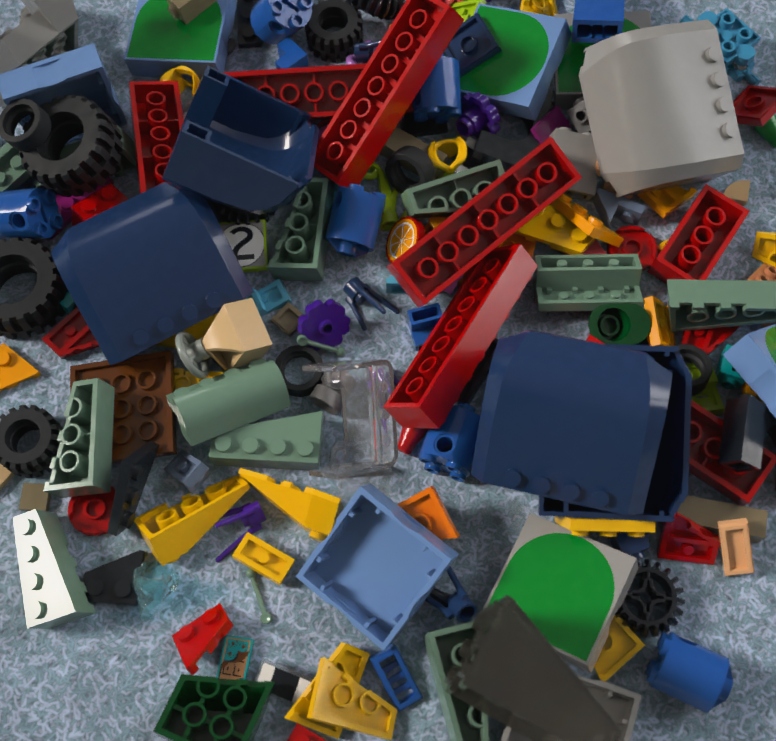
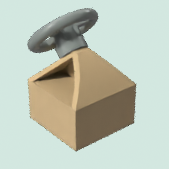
[175,298,273,379]

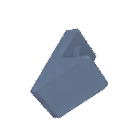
[593,188,646,228]
[164,450,211,494]

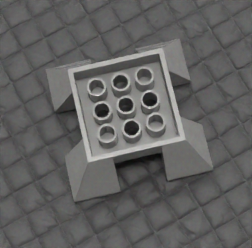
[0,0,78,108]

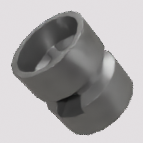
[309,366,358,416]

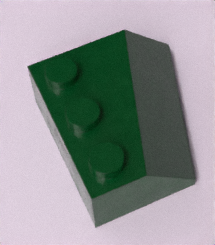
[153,674,275,741]

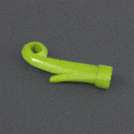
[363,162,399,231]

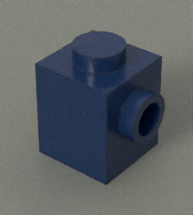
[607,532,651,560]

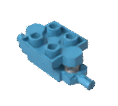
[680,8,761,86]

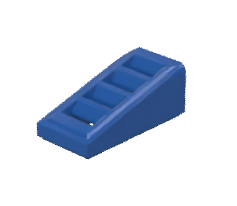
[369,644,423,713]

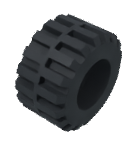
[305,0,364,63]
[0,405,63,478]

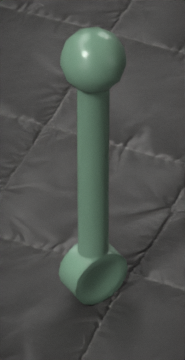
[296,335,346,357]
[246,568,273,624]

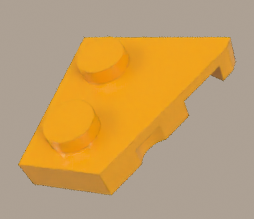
[637,186,697,219]
[0,343,41,392]

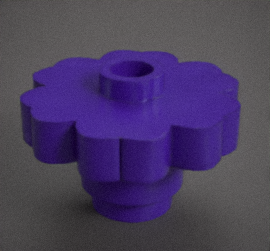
[456,92,501,138]
[297,299,350,351]

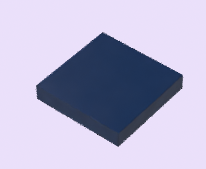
[444,12,502,78]

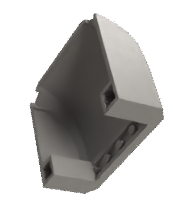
[579,19,744,197]

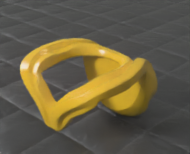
[159,66,200,97]
[428,136,467,174]

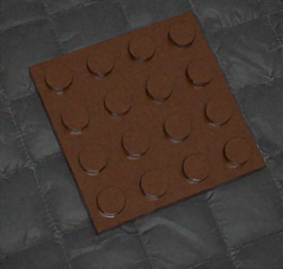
[70,350,177,464]

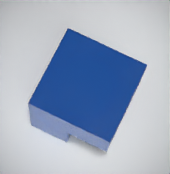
[275,37,309,69]
[407,303,443,351]

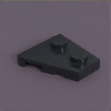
[83,550,146,606]

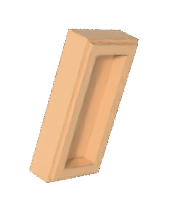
[717,518,754,576]

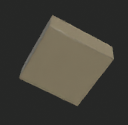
[271,302,304,337]
[19,483,51,512]

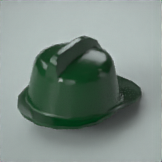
[588,303,651,345]

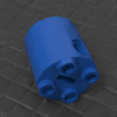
[250,0,313,45]
[412,53,462,124]
[325,183,386,257]
[0,188,63,241]
[418,402,480,482]
[645,632,733,713]

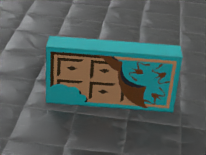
[216,635,255,680]

